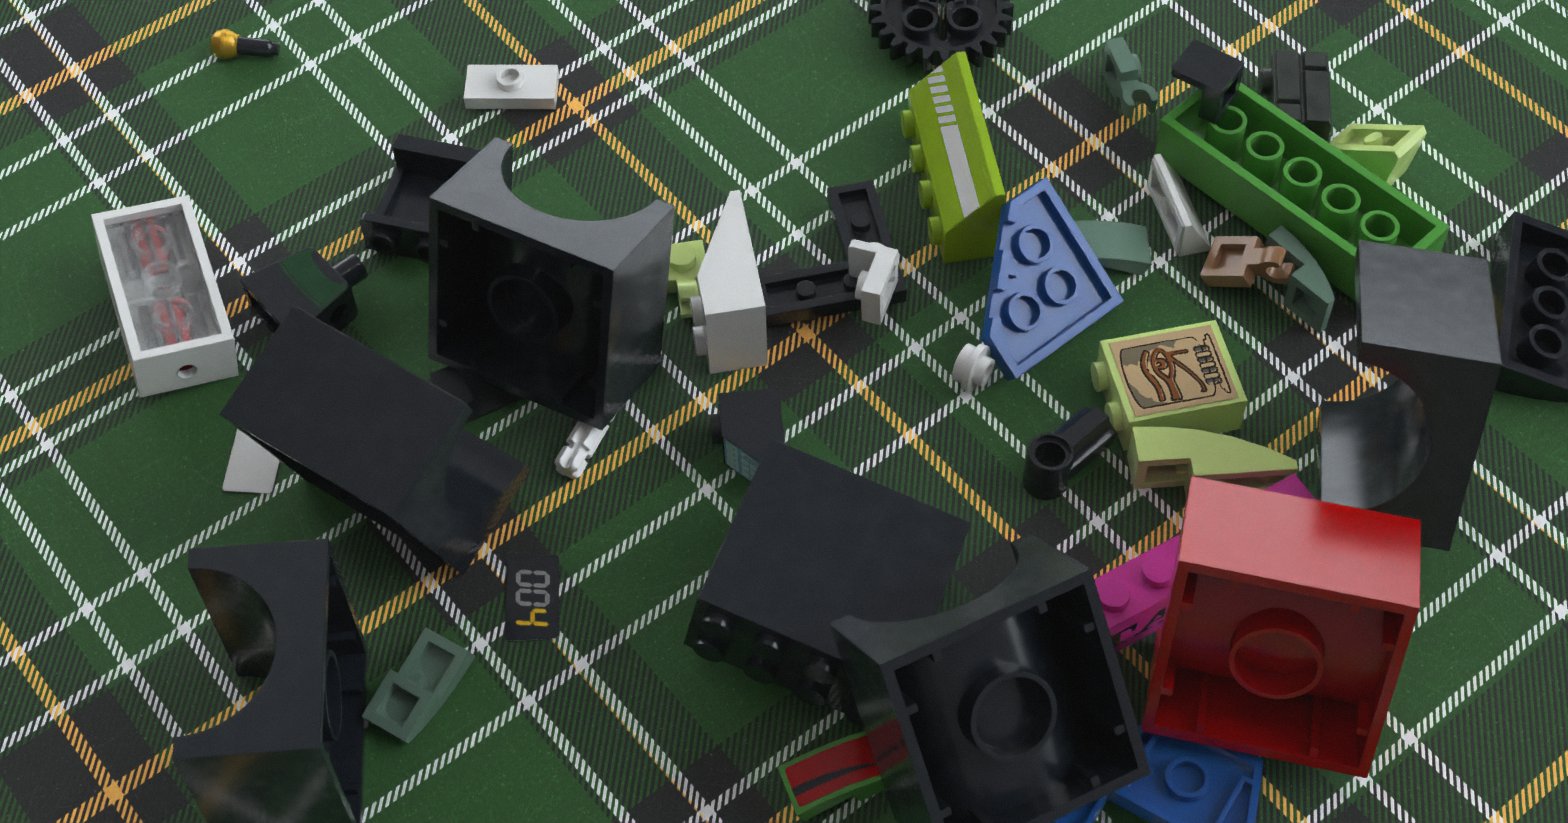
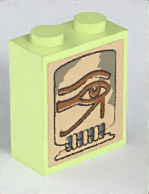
[1090,320,1248,451]

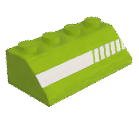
[900,51,1006,264]

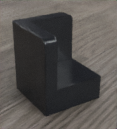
[1171,39,1245,124]

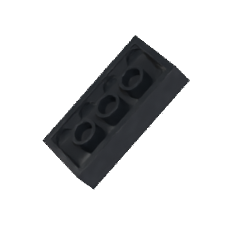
[1490,211,1568,403]

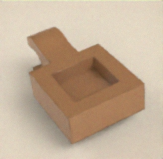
[1200,236,1296,287]

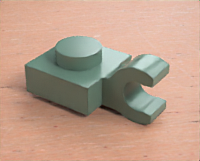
[1101,37,1158,118]

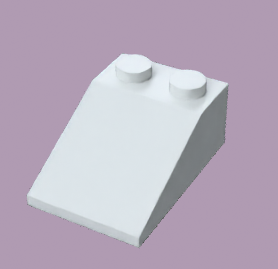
[690,190,768,374]

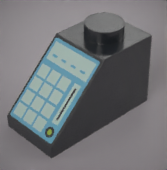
[709,388,785,482]

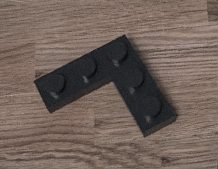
[759,180,907,327]

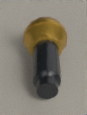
[210,29,280,60]

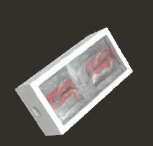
[91,195,239,398]

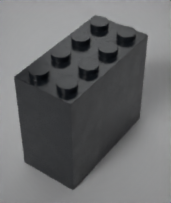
[683,438,971,727]

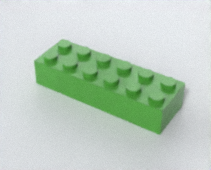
[1154,82,1450,302]

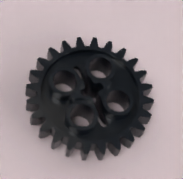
[868,0,1014,74]

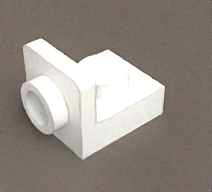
[848,239,898,325]

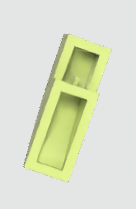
[1127,427,1298,498]

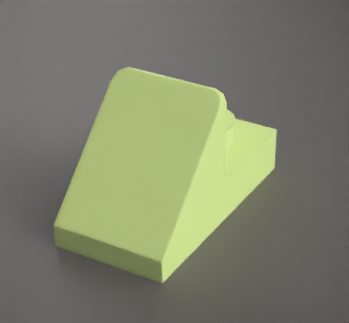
[1329,123,1427,185]

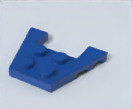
[1050,724,1264,823]

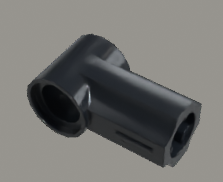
[1022,406,1117,500]

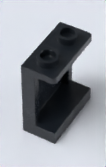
[359,134,481,263]

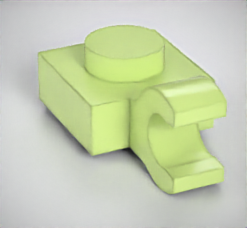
[667,240,705,319]

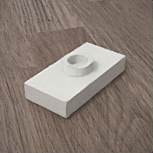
[463,65,559,109]

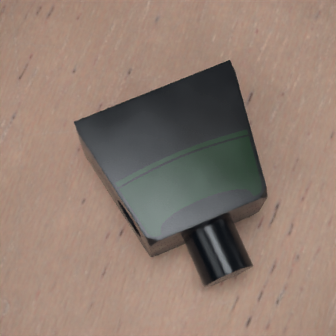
[240,248,368,334]

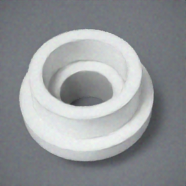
[952,343,995,392]

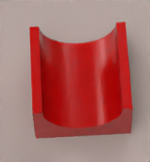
[1141,476,1421,778]

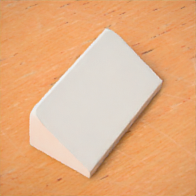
[1147,153,1211,257]

